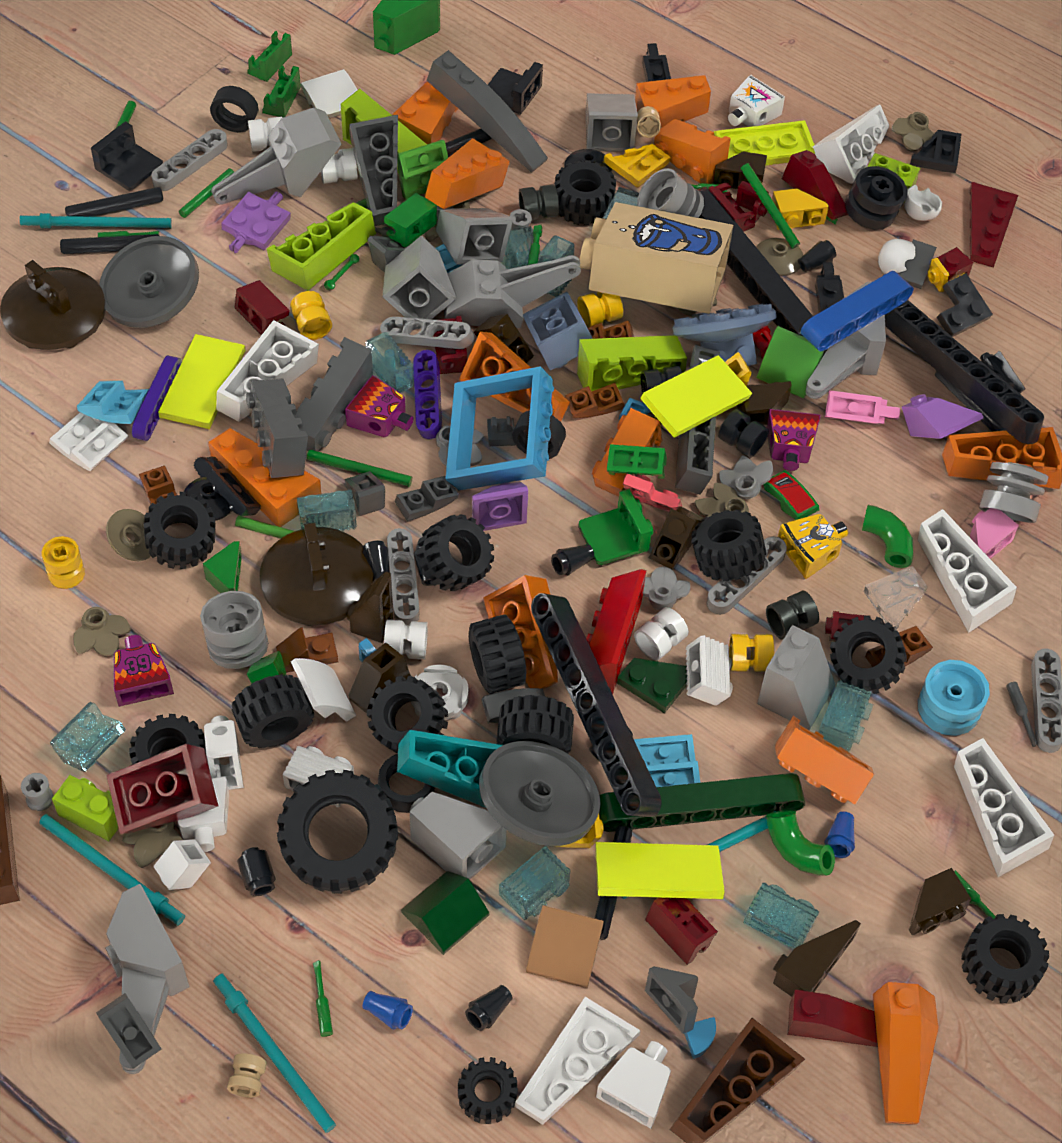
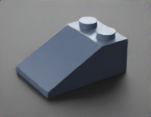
[523,292,593,371]

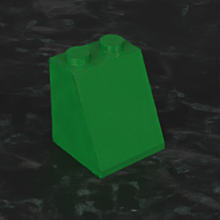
[373,0,440,55]

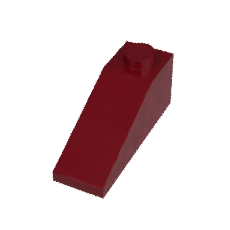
[781,150,848,220]
[787,990,878,1047]

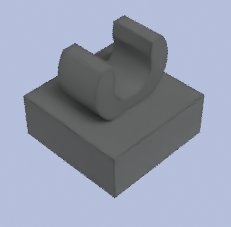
[487,416,515,447]

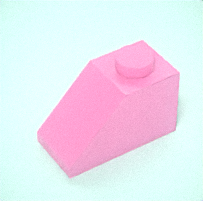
[970,508,1019,559]

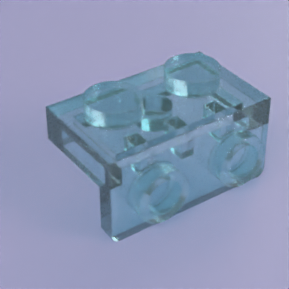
[50,702,126,772]

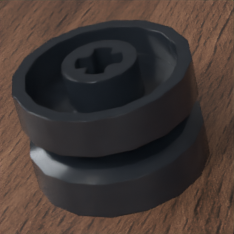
[845,166,907,230]

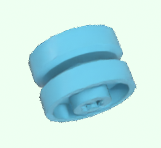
[917,660,990,736]

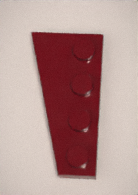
[970,182,1018,268]

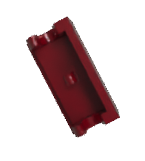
[709,183,755,232]
[234,280,290,335]
[433,316,468,374]
[645,897,718,965]

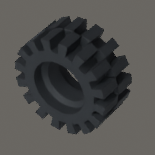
[458,1057,518,1124]

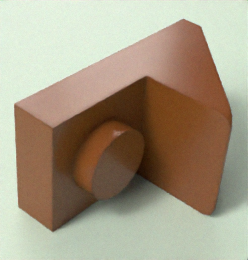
[276,627,339,673]

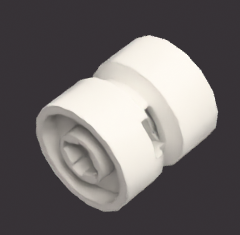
[248,117,282,152]
[321,148,358,184]
[634,607,689,661]
[384,620,428,660]

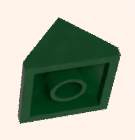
[401,871,490,955]

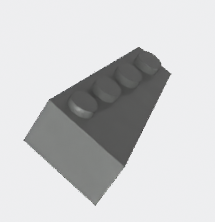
[350,115,398,226]
[296,337,373,452]
[246,378,308,478]

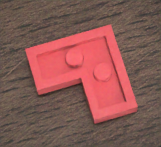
[623,474,682,512]

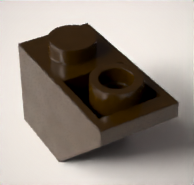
[713,152,767,189]
[474,314,534,363]
[737,381,792,425]
[649,506,704,570]
[348,642,411,713]
[909,868,971,935]

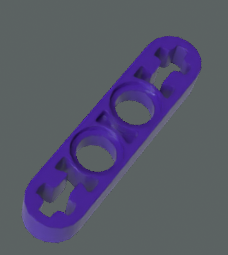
[413,350,443,439]
[132,355,182,441]

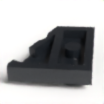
[910,130,962,173]

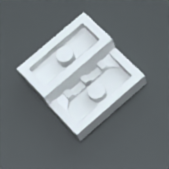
[300,69,357,118]
[49,412,129,471]
[291,658,356,722]

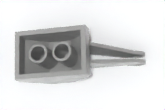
[211,107,342,204]
[444,255,581,328]
[805,282,886,399]
[105,884,189,1074]

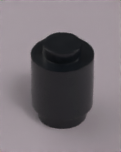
[237,847,276,896]

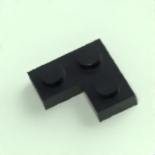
[936,273,993,337]

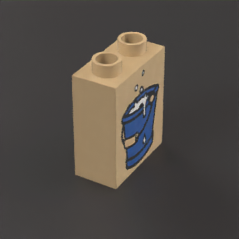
[580,202,733,314]

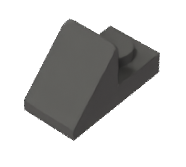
[368,236,407,272]
[344,471,385,516]
[645,966,698,1034]
[96,993,162,1069]

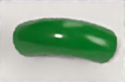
[862,505,913,568]
[766,810,835,876]

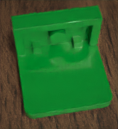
[578,489,654,565]

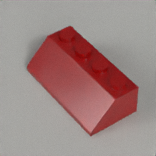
[586,569,647,694]

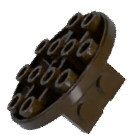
[0,260,106,350]
[260,523,373,626]

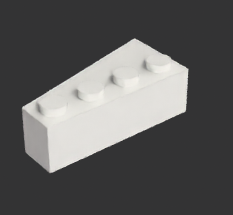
[216,320,319,422]
[918,509,1017,633]
[954,738,1054,877]

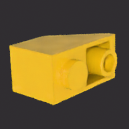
[772,189,828,230]

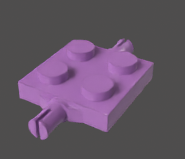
[222,191,291,253]

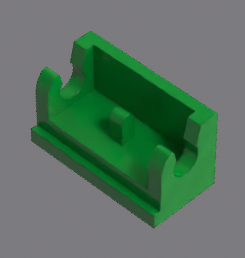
[247,31,292,82]
[262,65,301,118]
[384,193,437,248]
[607,444,667,479]

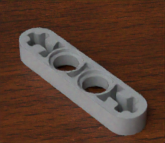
[151,129,228,191]
[380,317,475,349]
[387,528,420,625]
[707,536,787,615]
[1031,649,1062,753]

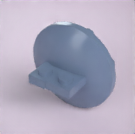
[672,304,776,366]

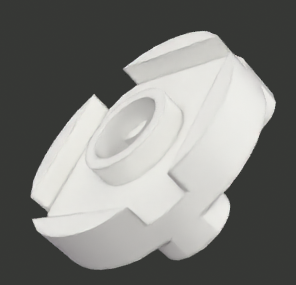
[411,665,468,720]

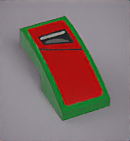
[764,470,820,520]

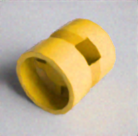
[290,291,332,340]
[577,292,623,328]
[41,536,85,589]
[729,634,774,672]

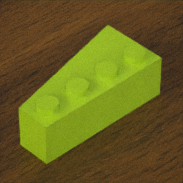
[341,88,427,174]
[266,202,376,291]
[577,335,687,392]

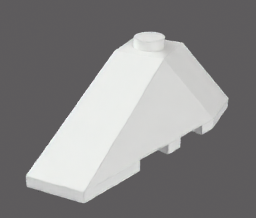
[813,105,889,184]

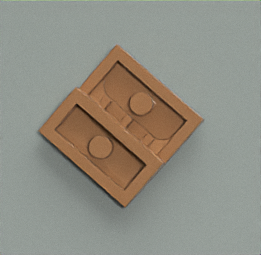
[526,905,604,988]

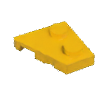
[603,144,671,188]

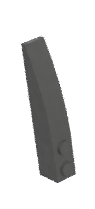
[427,50,548,173]
[675,345,720,495]

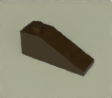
[347,572,393,643]
[773,920,861,997]

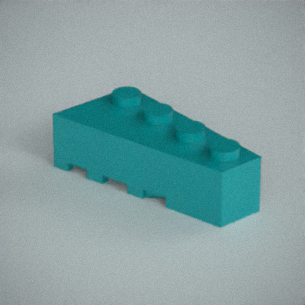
[397,730,503,808]

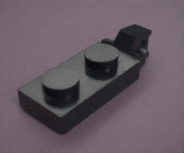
[642,43,671,82]
[815,262,844,313]

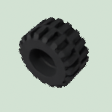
[554,160,616,226]
[144,492,216,569]
[691,510,766,581]
[416,514,494,591]
[468,614,527,694]
[830,615,907,694]
[231,674,315,748]
[367,676,448,753]
[496,695,574,754]
[129,714,208,765]
[961,914,1050,1003]

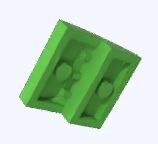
[398,140,448,199]
[757,326,824,399]

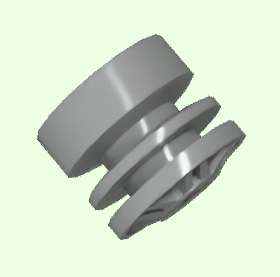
[637,168,704,218]
[979,462,1049,523]
[200,591,269,669]

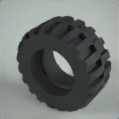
[277,770,398,894]

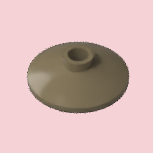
[757,238,803,276]
[106,509,151,561]

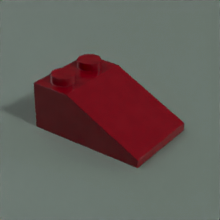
[106,744,218,835]

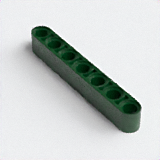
[599,773,806,832]

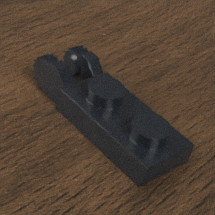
[193,456,261,516]

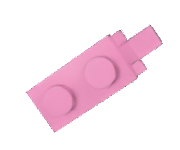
[825,391,901,424]

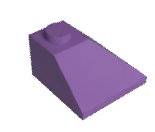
[902,394,983,439]
[472,481,528,531]

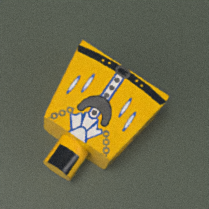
[778,514,848,579]

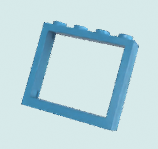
[445,366,554,491]

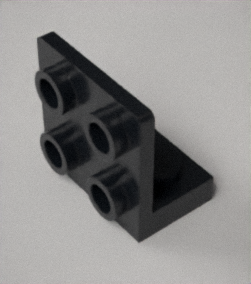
[488,62,543,115]
[91,121,163,191]

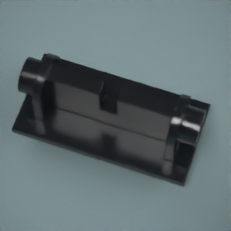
[980,351,1026,393]

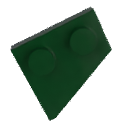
[617,658,688,713]

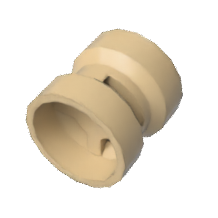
[637,106,661,138]
[227,1053,267,1098]

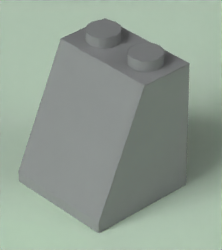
[586,93,638,152]
[436,208,513,264]
[382,236,456,329]
[757,625,835,730]
[410,792,506,880]

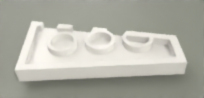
[515,997,640,1125]

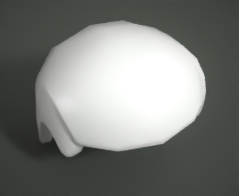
[904,185,942,221]
[878,239,915,275]

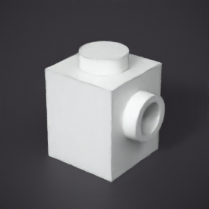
[153,839,211,890]

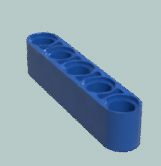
[801,271,914,351]

